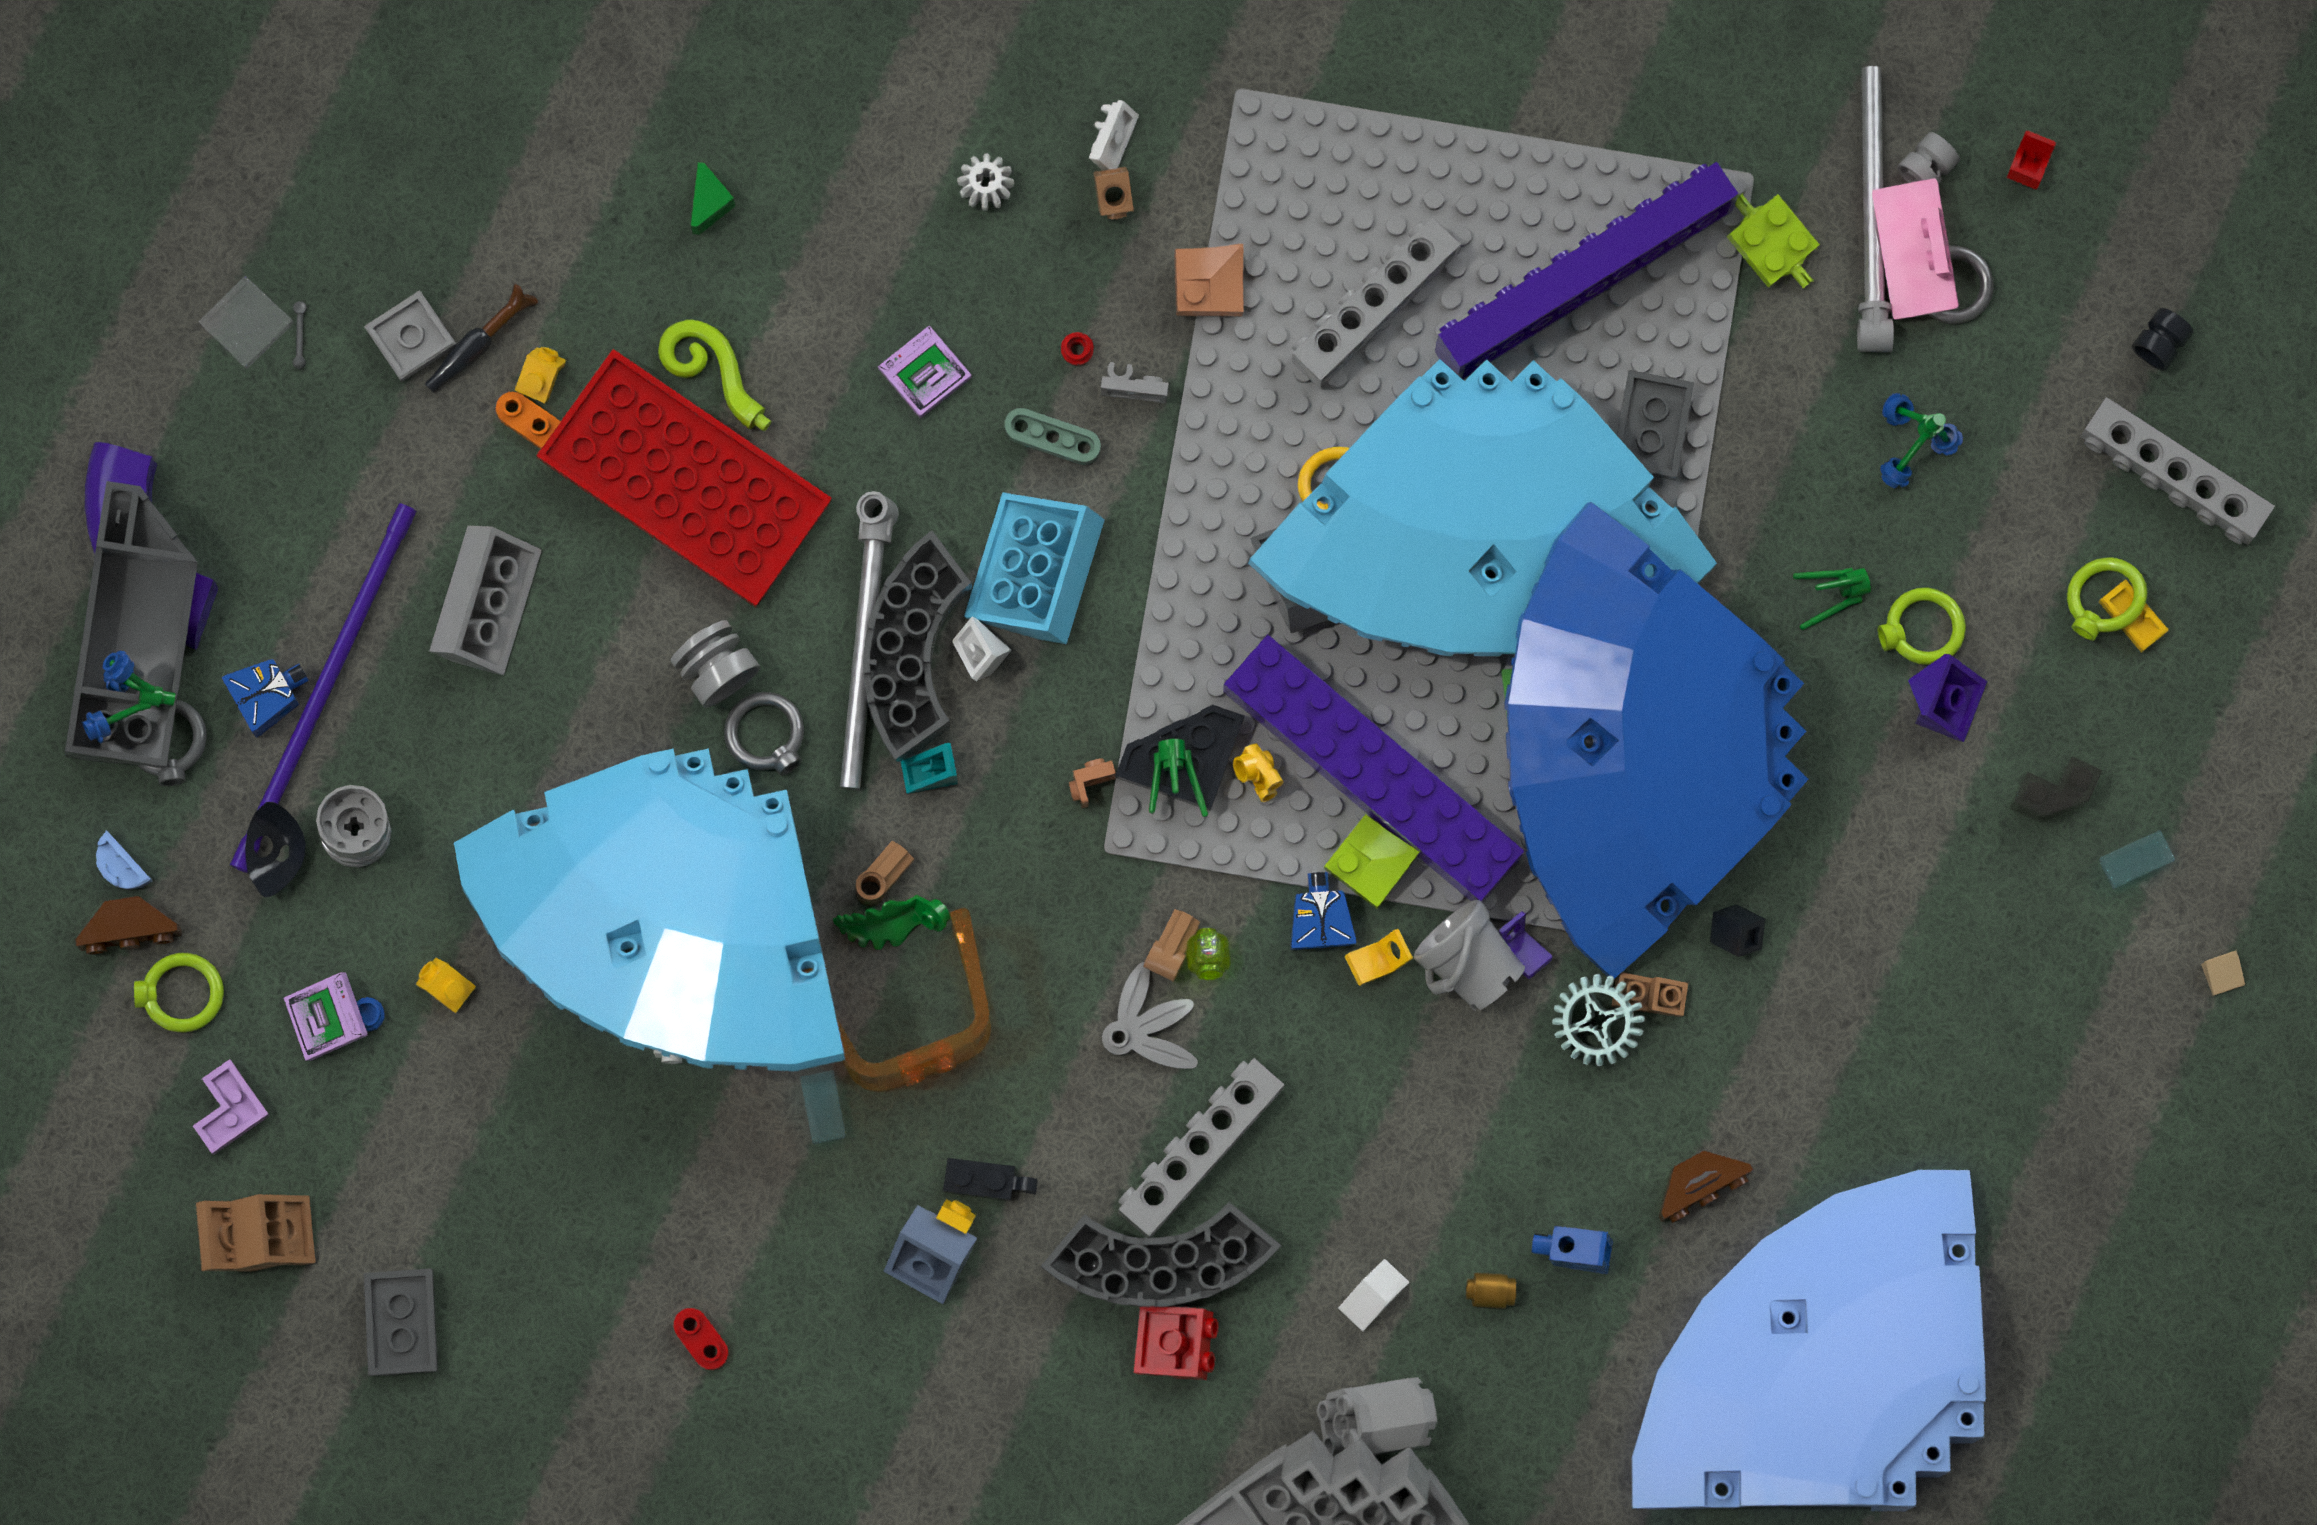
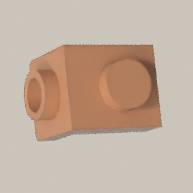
[1069,758,1116,808]

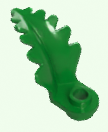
[833,895,950,950]

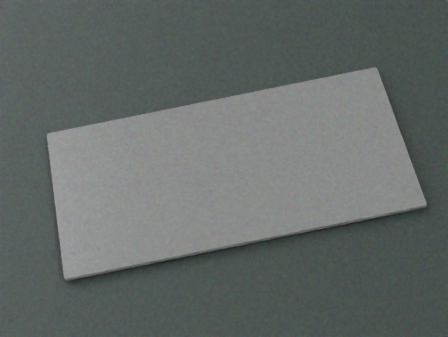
[1104,89,1754,931]

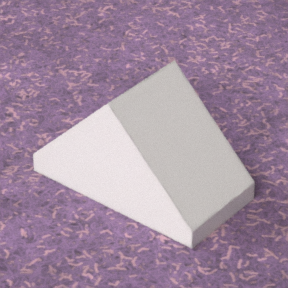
[952,616,1011,681]
[1338,1259,1409,1332]

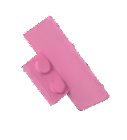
[1872,178,1959,320]

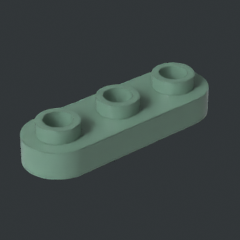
[1005,408,1101,465]

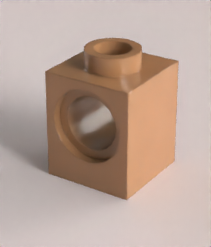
[1093,167,1134,219]

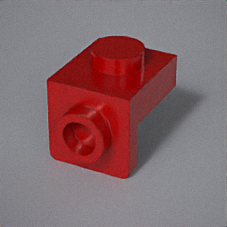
[2006,131,2056,190]

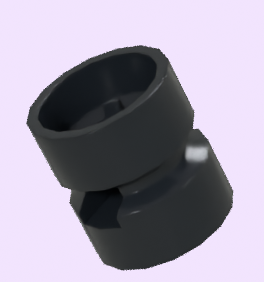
[2132,308,2194,371]

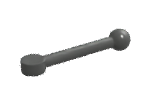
[293,301,307,369]

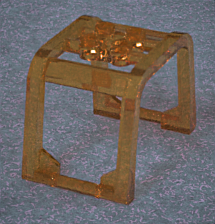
[803,908,991,1093]

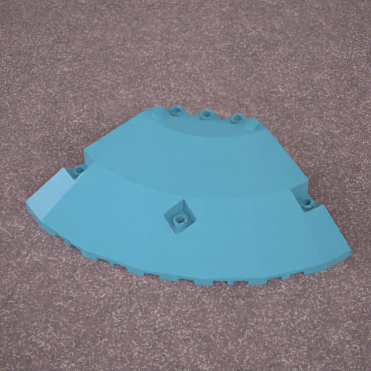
[1248,359,1717,656]
[454,749,845,1071]

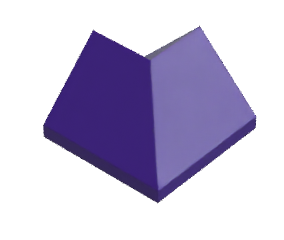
[1908,654,1987,742]

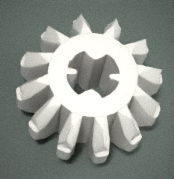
[958,153,1014,211]

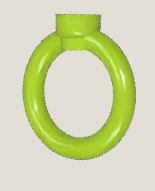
[2067,558,2147,641]
[1878,588,1966,665]
[134,953,224,1032]

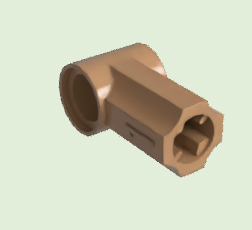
[855,841,914,907]
[1143,909,1200,982]

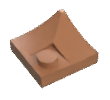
[1174,244,1244,316]

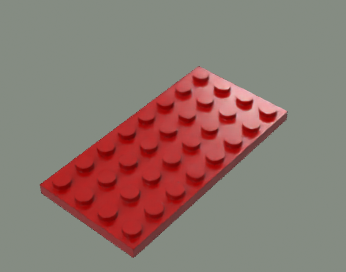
[536,349,832,608]

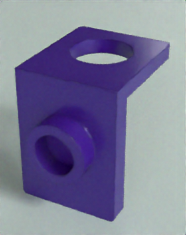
[1498,911,1552,979]

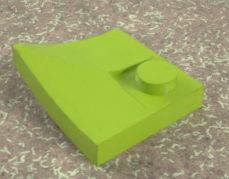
[1324,814,1419,909]

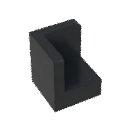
[1710,905,1765,957]

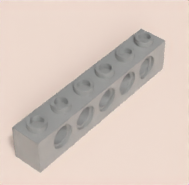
[1291,217,1461,389]
[2080,397,2275,545]
[1118,1058,1285,1238]

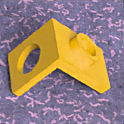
[1345,929,1413,986]

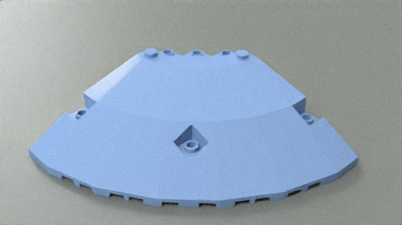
[1632,1170,1985,1511]

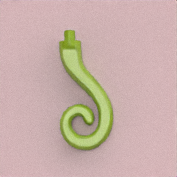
[658,320,772,432]

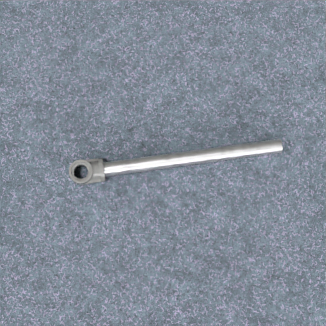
[1857,66,1894,352]
[840,491,899,790]

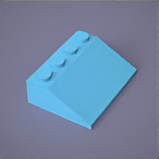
[964,492,1105,644]

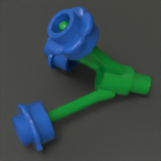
[1880,393,1963,488]
[82,651,176,743]

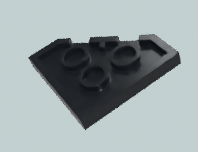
[1116,705,1244,811]

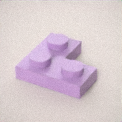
[193,1059,270,1155]

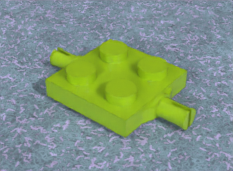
[1726,193,1820,289]

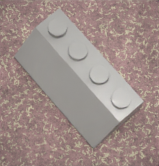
[429,526,542,675]

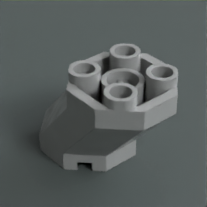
[1317,1377,1437,1456]

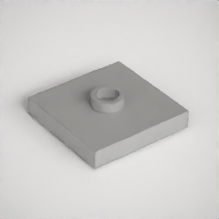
[364,290,456,382]

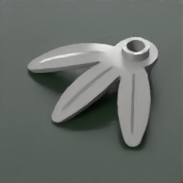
[1102,962,1198,1069]

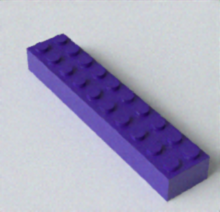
[1435,162,1739,380]
[1223,634,1524,902]

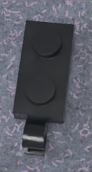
[943,1158,1038,1201]

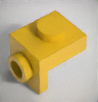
[515,347,566,404]
[416,958,476,1013]
[936,1199,976,1234]

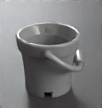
[1414,900,1525,1011]

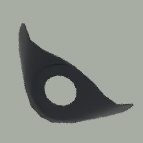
[245,802,306,897]

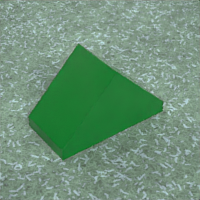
[691,162,735,235]

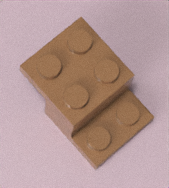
[196,1195,315,1271]

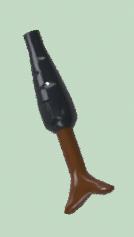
[424,284,538,393]

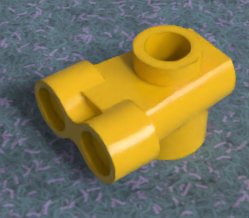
[1233,743,1284,802]

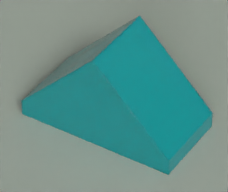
[900,743,958,794]

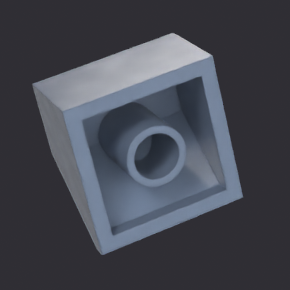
[884,1205,977,1304]

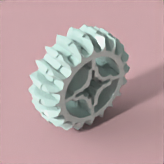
[1552,974,1645,1066]

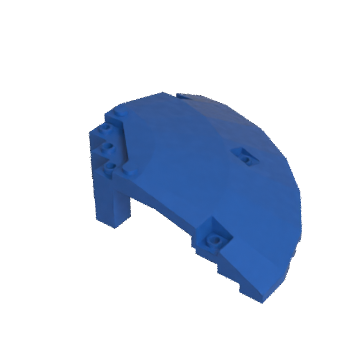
[1504,502,1808,979]

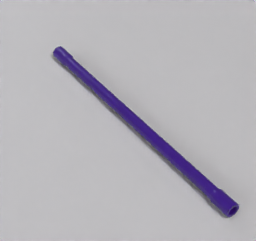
[230,503,417,873]

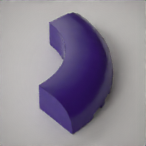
[85,442,219,650]

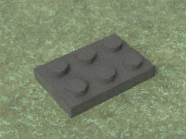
[1616,370,1694,481]
[364,1268,438,1377]

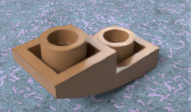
[1612,972,1688,1017]

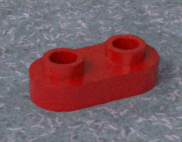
[673,1308,729,1370]

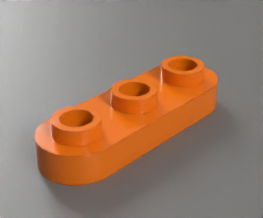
[496,392,561,449]

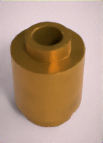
[1466,1273,1516,1309]

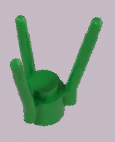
[1793,567,1871,630]
[1149,739,1208,817]

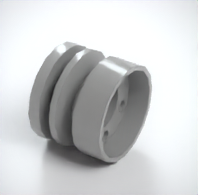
[670,620,760,708]
[316,785,392,868]

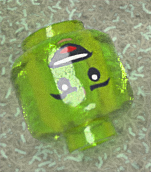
[1186,928,1231,980]

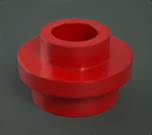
[1061,332,1094,366]

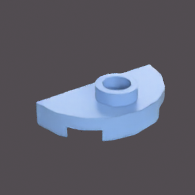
[96,831,152,890]

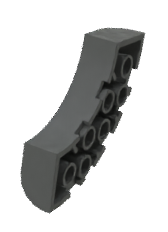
[863,530,972,762]
[1040,1202,1281,1307]

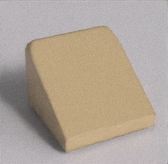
[2201,951,2245,996]

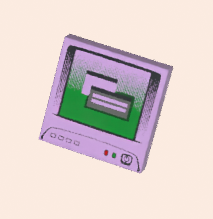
[878,326,972,419]
[284,972,368,1061]

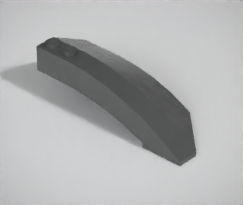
[65,481,198,767]

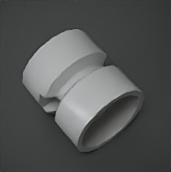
[1897,132,1960,184]

